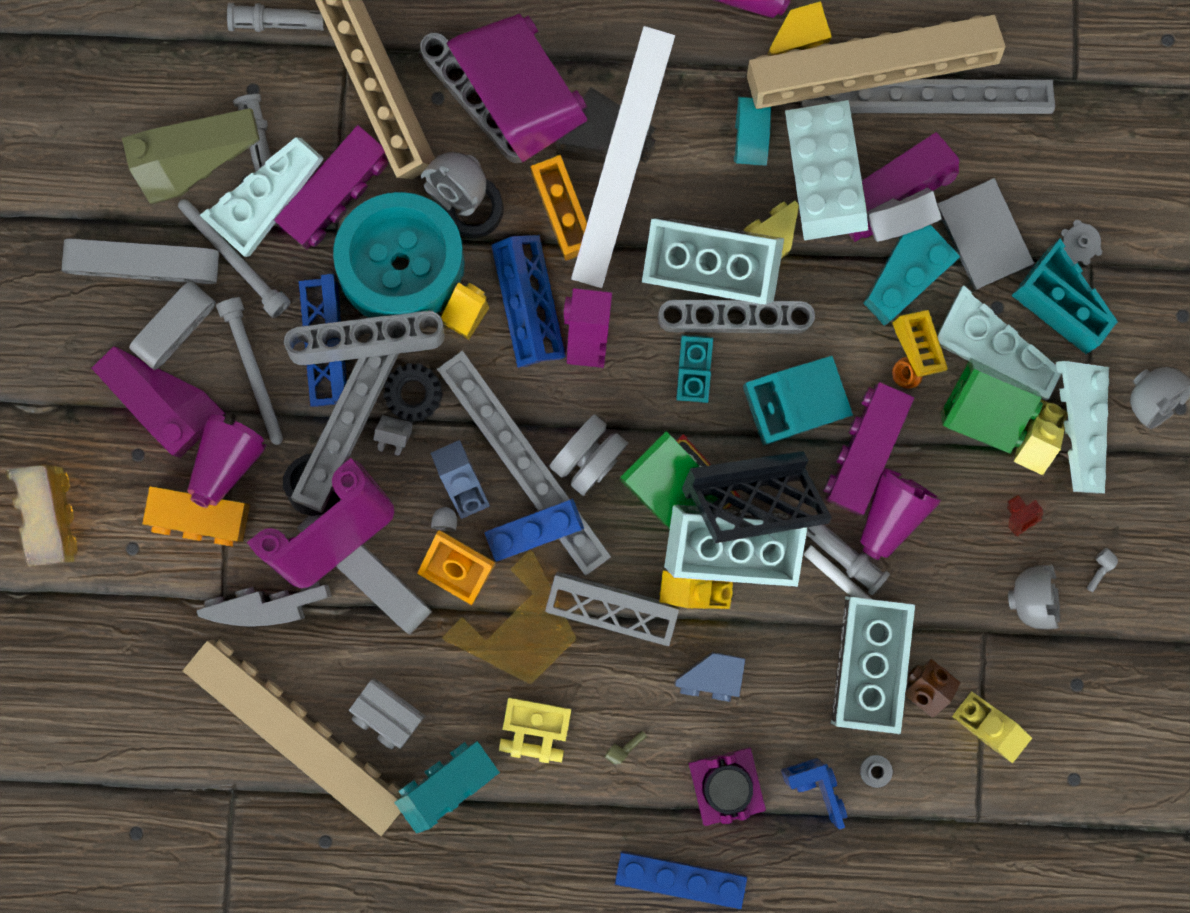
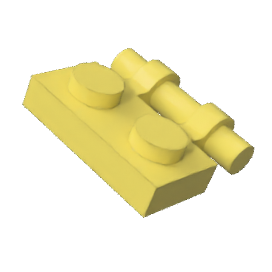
[499,697,571,764]

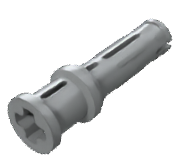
[227,2,325,32]
[233,94,271,172]
[806,525,890,596]

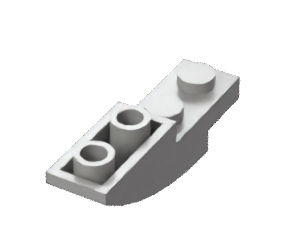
[197,581,332,626]

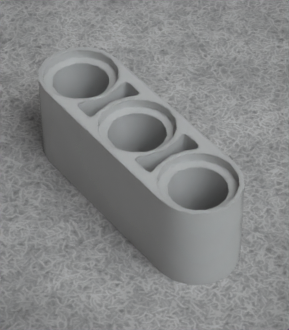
[129,281,216,370]

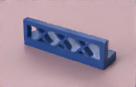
[491,235,566,368]
[299,274,347,407]

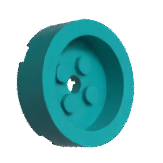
[333,192,465,318]

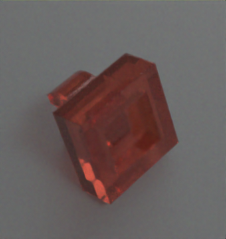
[1007,495,1043,537]

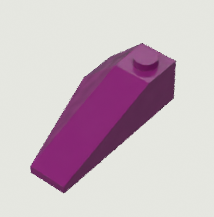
[91,346,226,458]

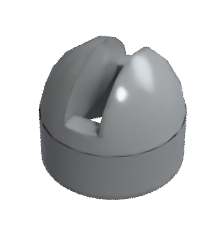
[431,507,457,532]

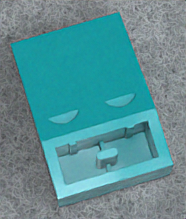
[742,356,853,446]

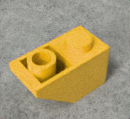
[767,1,832,56]
[441,283,489,340]
[659,571,733,609]

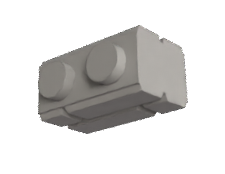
[349,678,425,749]

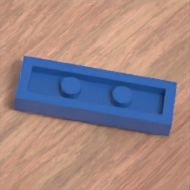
[484,498,584,562]

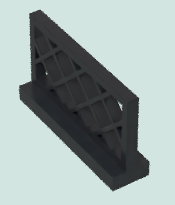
[682,451,832,543]

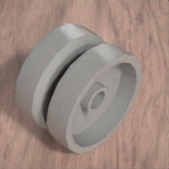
[549,414,629,496]

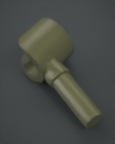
[605,731,647,765]

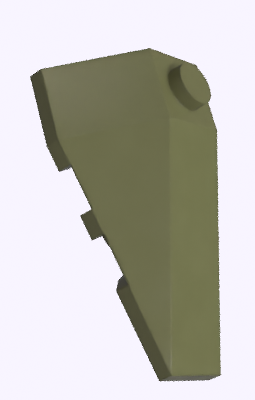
[122,108,260,204]

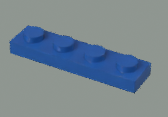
[615,851,747,909]

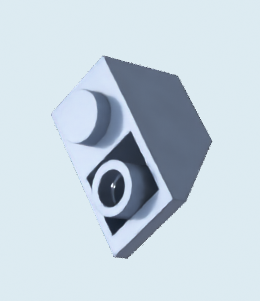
[431,440,490,519]
[674,652,745,702]

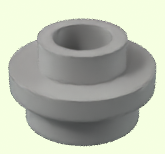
[860,755,893,788]

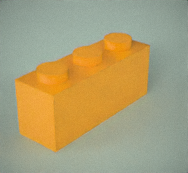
[531,155,587,261]
[142,486,250,547]

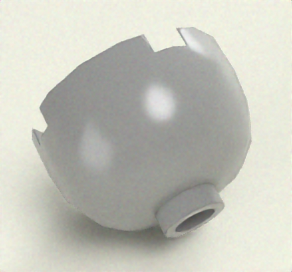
[421,152,487,216]
[1130,367,1190,429]
[1008,564,1060,629]

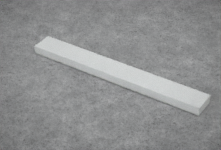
[571,26,675,288]

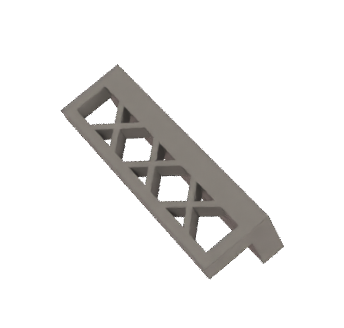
[545,572,679,646]

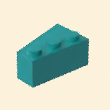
[863,225,960,326]
[1011,239,1118,354]
[394,741,500,834]

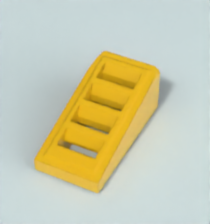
[892,310,948,377]

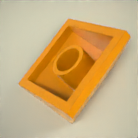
[417,530,497,605]

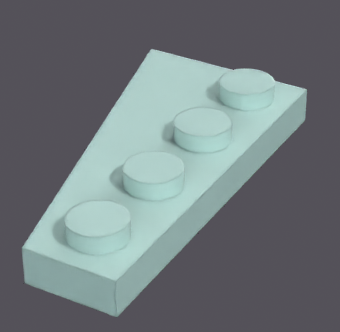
[200,137,324,257]
[937,285,1062,400]
[1056,361,1109,493]

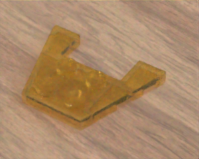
[442,549,577,684]

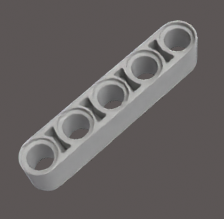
[420,33,522,163]
[61,239,219,284]
[658,300,815,334]
[284,311,445,365]
[297,515,432,635]

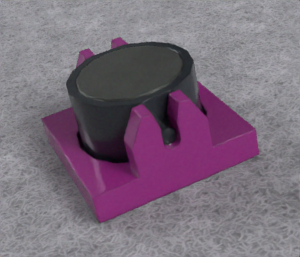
[688,747,766,826]

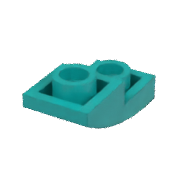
[734,96,771,166]
[676,334,713,403]

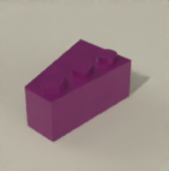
[564,288,612,368]

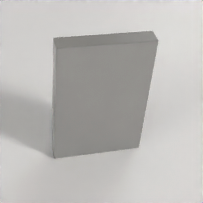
[937,178,1034,290]

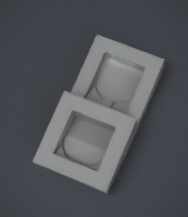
[867,188,942,242]

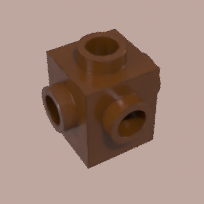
[905,659,961,718]

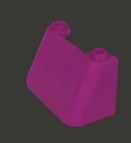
[446,13,588,162]
[247,458,395,588]

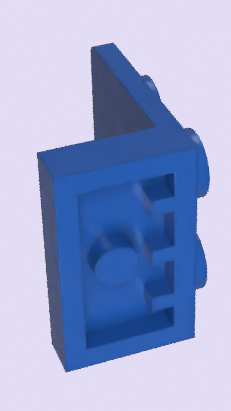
[781,758,848,830]

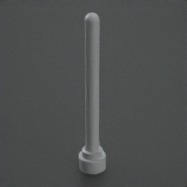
[178,199,291,318]
[216,297,283,445]

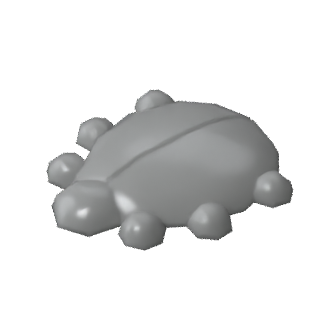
[1061,220,1103,265]

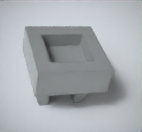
[374,415,413,456]

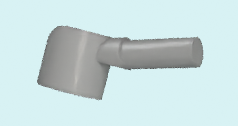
[1086,548,1118,592]

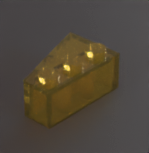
[6,464,77,567]

